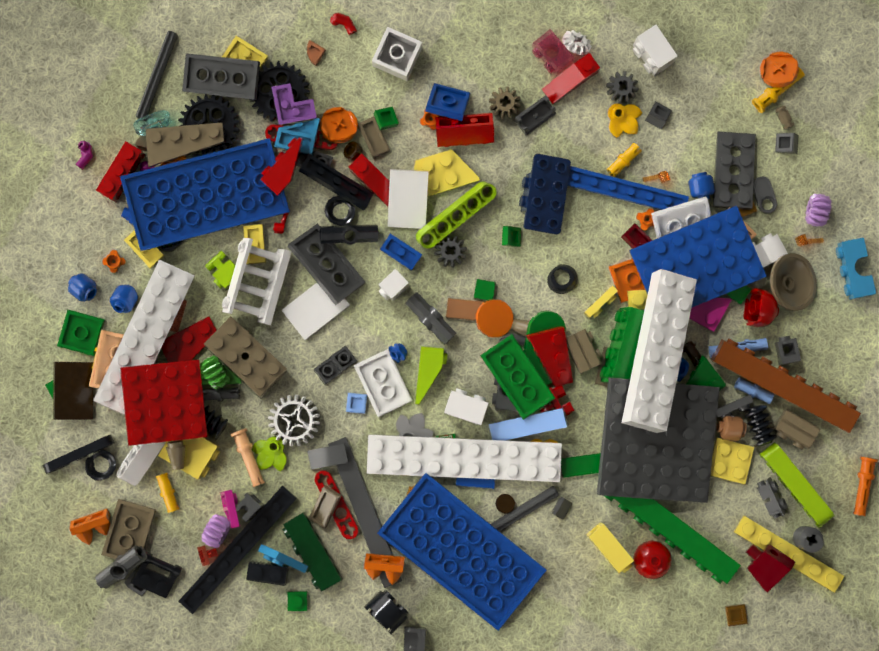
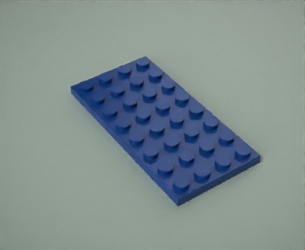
[120,138,290,251]
[377,473,547,631]

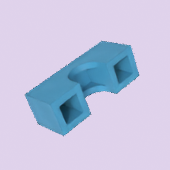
[836,237,876,300]

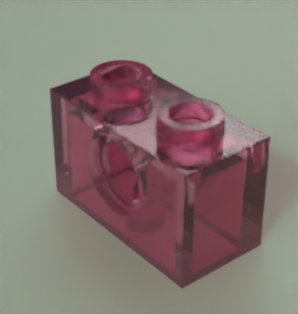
[532,29,574,75]

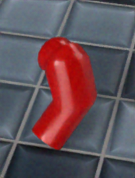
[330,12,357,35]

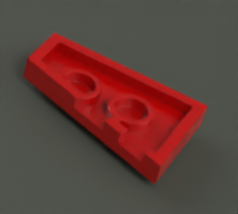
[161,316,217,363]
[526,326,573,387]

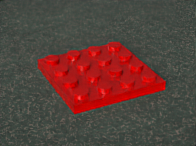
[120,360,207,446]

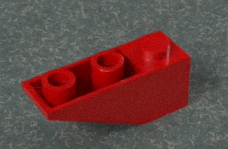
[260,137,304,195]

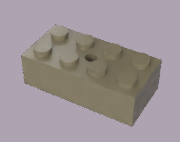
[204,316,287,399]

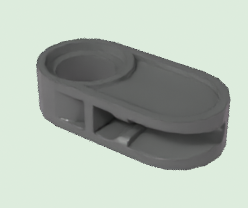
[753,176,777,214]

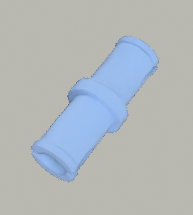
[734,377,774,404]

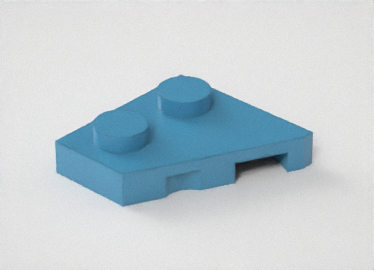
[274,118,320,155]
[258,544,308,573]

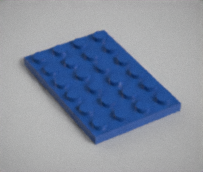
[629,206,767,308]

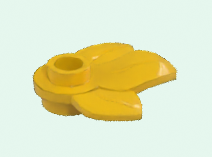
[608,103,642,138]

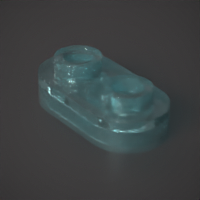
[133,110,171,136]

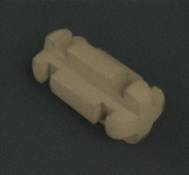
[775,106,794,129]

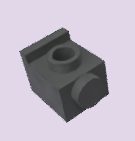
[775,336,801,365]

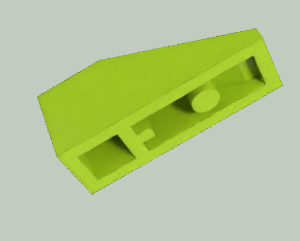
[415,346,448,405]

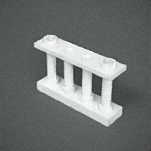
[222,238,292,325]

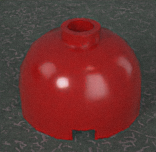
[743,288,779,327]
[633,540,672,580]

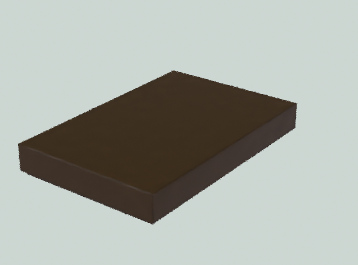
[53,362,93,420]

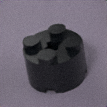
[364,590,409,635]

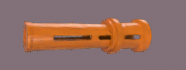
[853,456,878,516]

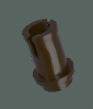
[683,341,702,366]

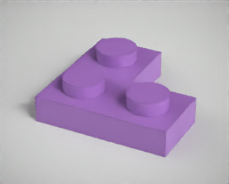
[272,83,317,125]

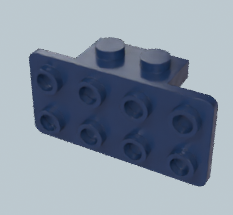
[519,154,571,235]

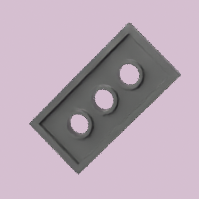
[182,53,260,100]
[713,131,756,210]
[288,223,366,305]

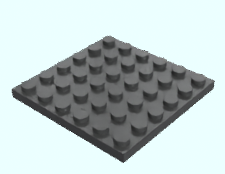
[597,377,720,503]

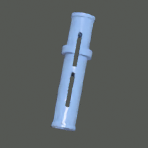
[708,338,768,358]

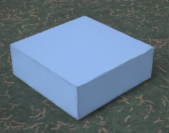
[346,393,367,414]

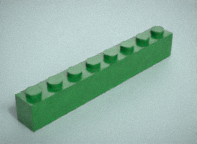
[604,496,741,584]

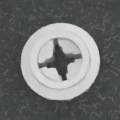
[562,30,592,55]

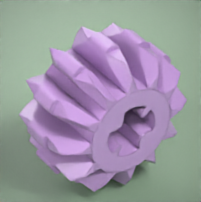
[805,194,832,227]
[202,514,231,548]

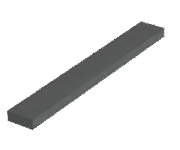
[328,437,402,588]

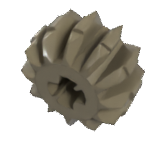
[489,87,521,120]

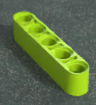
[416,181,497,249]
[759,442,835,528]

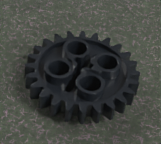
[249,61,310,123]
[178,94,240,155]

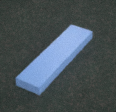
[489,408,568,440]

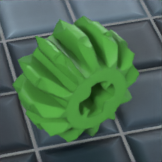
[200,356,230,390]

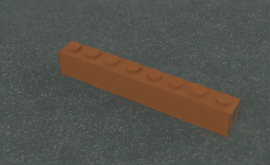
[711,338,861,433]

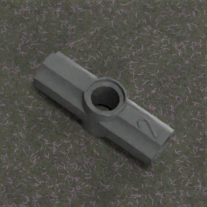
[405,292,457,345]
[95,545,147,589]

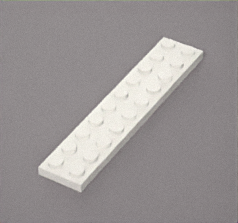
[367,435,562,482]

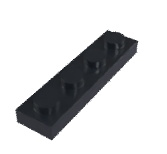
[299,154,374,211]

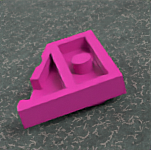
[689,298,732,332]
[220,490,240,528]

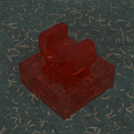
[197,545,218,566]

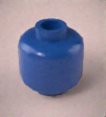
[688,172,715,199]
[68,273,97,302]
[110,285,138,313]

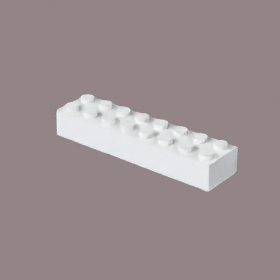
[93,260,194,415]
[621,269,697,433]

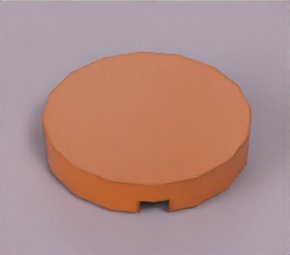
[760,51,799,88]
[320,107,358,143]
[475,299,513,337]

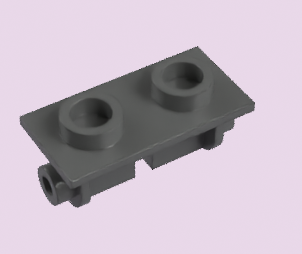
[757,477,788,519]

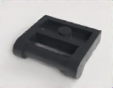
[130,552,182,598]

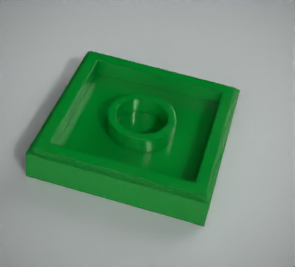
[57,309,105,356]

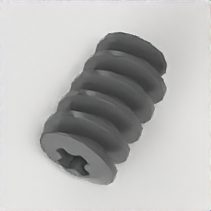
[793,526,824,553]

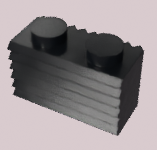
[246,560,289,586]

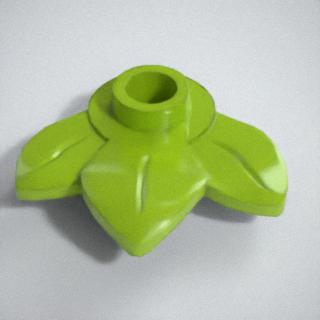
[252,436,287,471]

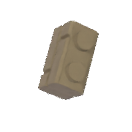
[566,329,603,374]
[774,409,820,450]

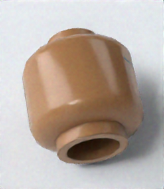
[716,416,747,441]

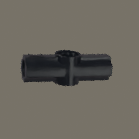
[319,224,379,245]

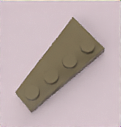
[146,123,225,168]

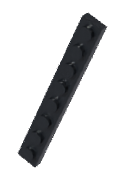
[178,485,297,614]

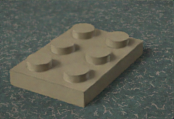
[101,499,156,566]

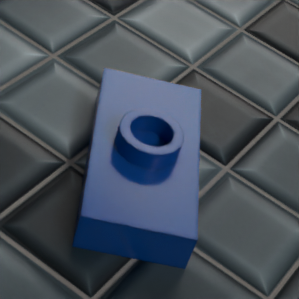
[380,233,422,271]

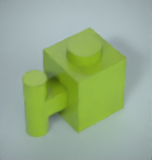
[205,250,244,290]

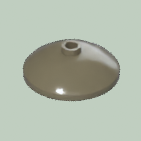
[770,253,817,311]

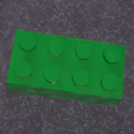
[600,307,644,384]

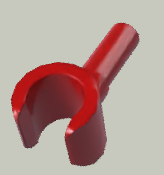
[273,209,290,234]

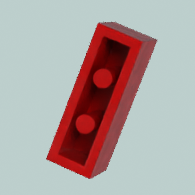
[435,113,495,147]
[96,141,145,203]

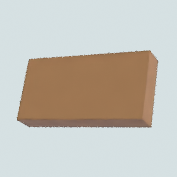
[446,298,483,320]

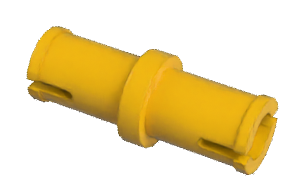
[606,143,642,177]
[156,473,179,513]

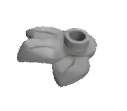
[396,413,434,437]

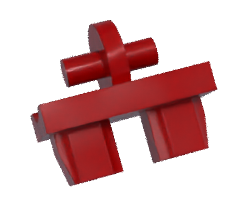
[540,386,574,418]

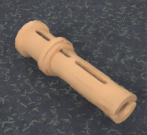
[230,428,265,487]

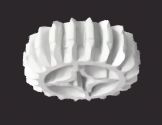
[268,395,320,446]

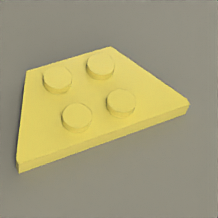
[414,149,480,197]

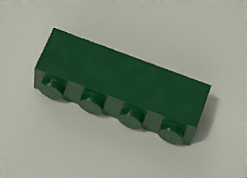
[282,512,343,592]

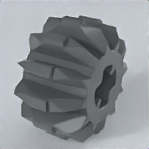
[606,71,639,104]
[434,235,467,268]

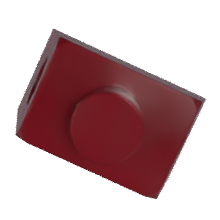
[746,544,796,593]

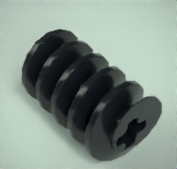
[204,405,228,441]
[743,405,777,447]

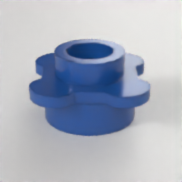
[389,343,407,363]

